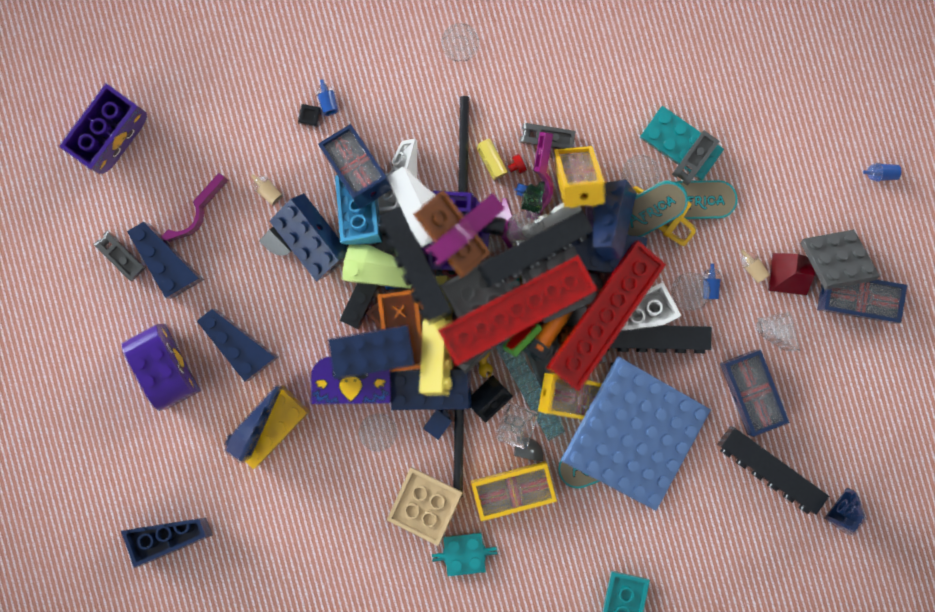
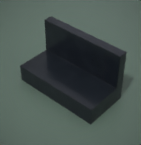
[471,375,513,423]

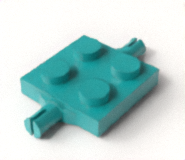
[432,532,498,577]

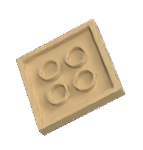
[387,467,463,546]

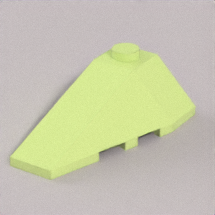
[342,244,411,289]

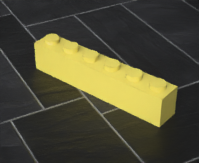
[419,276,454,396]

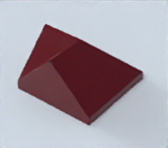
[768,253,815,296]

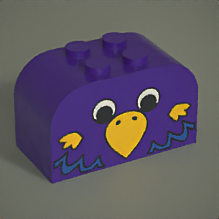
[59,83,147,174]
[122,324,201,411]
[311,357,391,404]

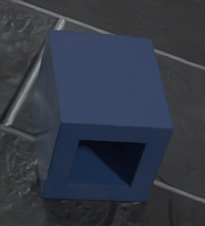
[423,409,452,440]

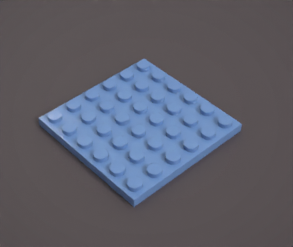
[561,356,711,511]

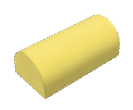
[476,139,508,181]

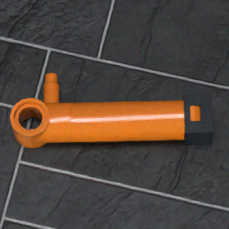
[523,304,590,362]

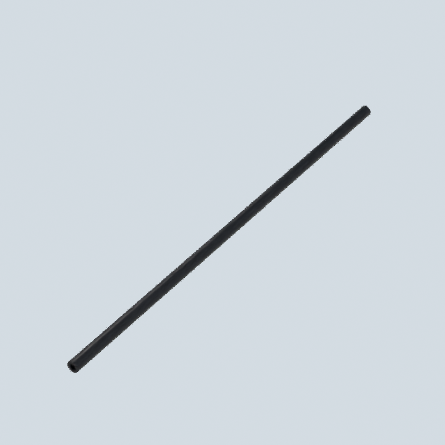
[453,96,469,497]

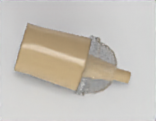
[251,174,283,206]
[741,249,770,283]

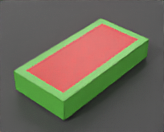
[502,323,542,357]

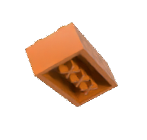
[377,290,423,372]

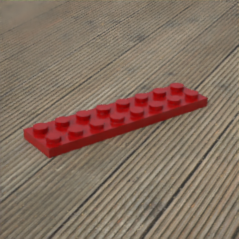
[547,241,666,391]
[437,255,597,366]

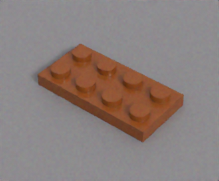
[412,189,491,278]

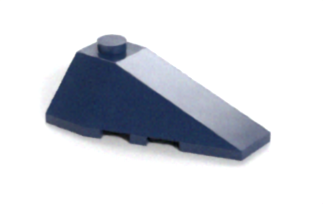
[225,385,282,463]
[825,488,866,535]

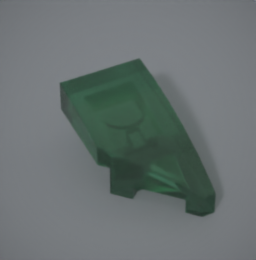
[521,181,545,214]

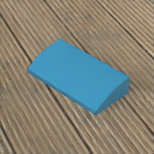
[335,175,382,245]

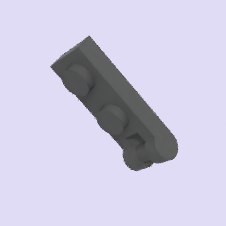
[520,123,576,149]
[672,130,720,186]
[94,230,145,281]

